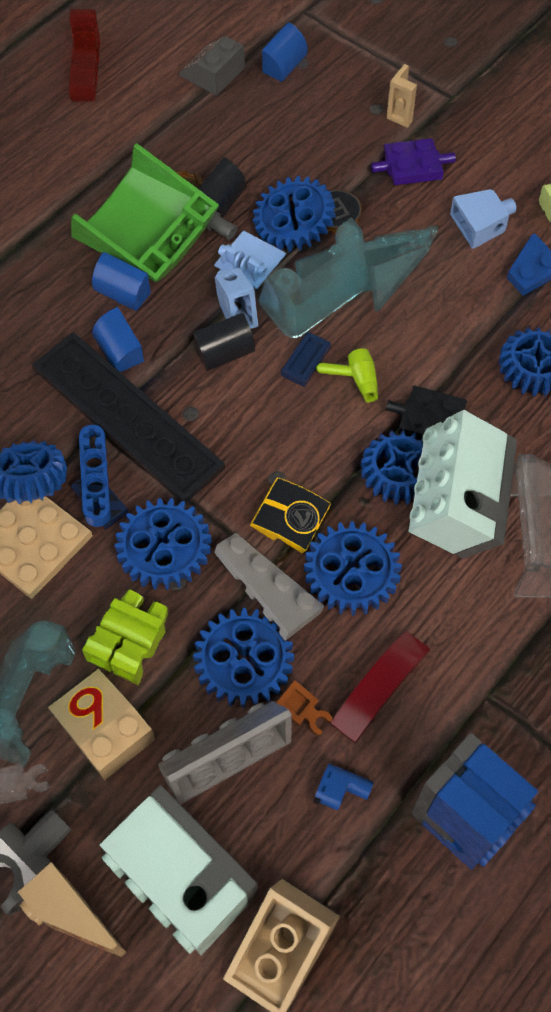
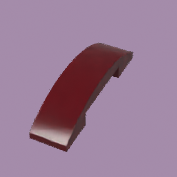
[330,631,431,744]

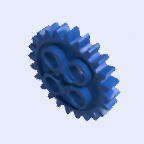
[253,176,336,252]
[115,498,212,590]
[304,521,402,616]
[193,608,294,709]

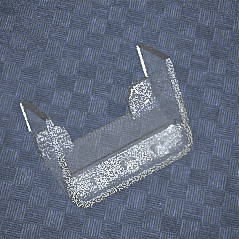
[510,454,551,598]

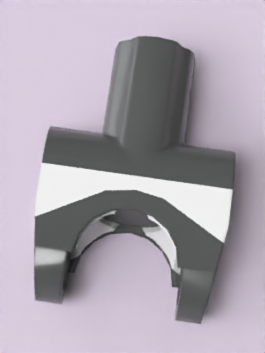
[0,809,72,916]

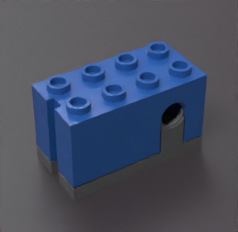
[411,733,539,870]

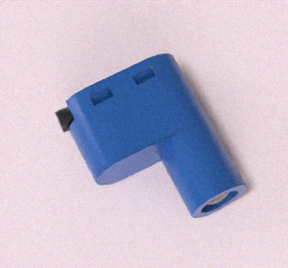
[313,763,374,811]

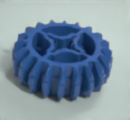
[498,326,551,398]
[361,430,423,505]
[0,440,67,505]

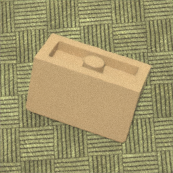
[387,64,417,128]

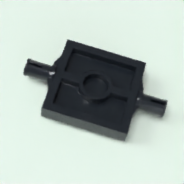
[385,385,467,440]

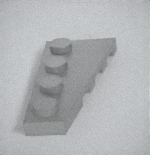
[214,533,324,641]

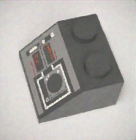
[179,36,245,96]

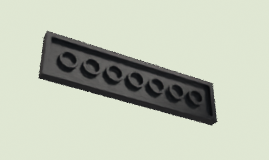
[32,332,225,504]

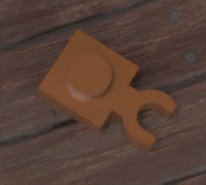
[276,680,333,736]

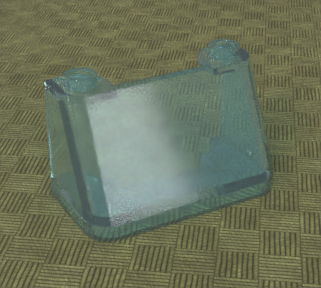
[258,217,369,338]
[0,620,76,767]

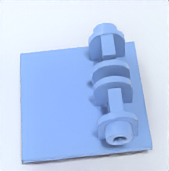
[214,231,286,289]

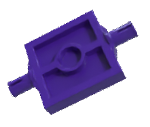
[371,138,456,185]

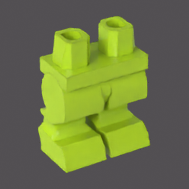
[82,589,168,685]

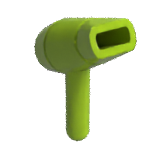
[316,349,378,403]

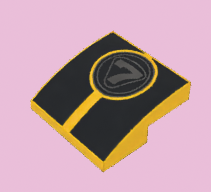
[250,477,331,553]

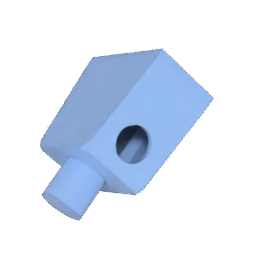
[450,189,516,249]
[215,268,258,329]

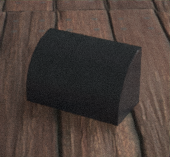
[199,157,246,218]
[193,313,255,371]

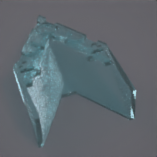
[295,225,438,311]

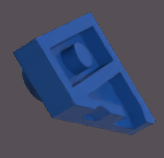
[507,233,551,295]

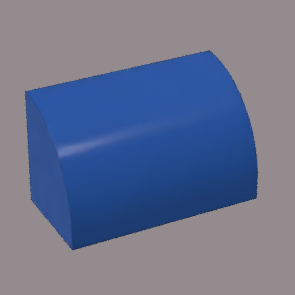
[262,22,307,82]
[92,252,151,311]
[92,307,144,372]

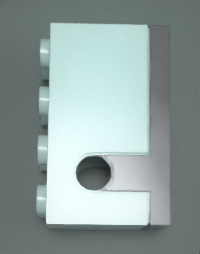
[409,410,517,559]
[100,785,259,955]

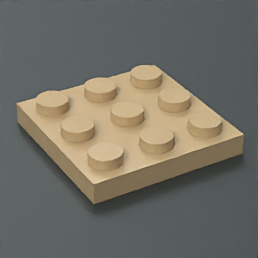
[0,496,93,599]

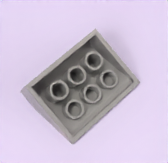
[158,701,292,805]

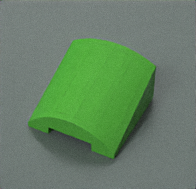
[71,143,219,282]

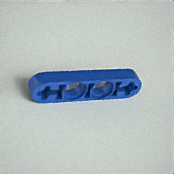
[79,425,111,527]

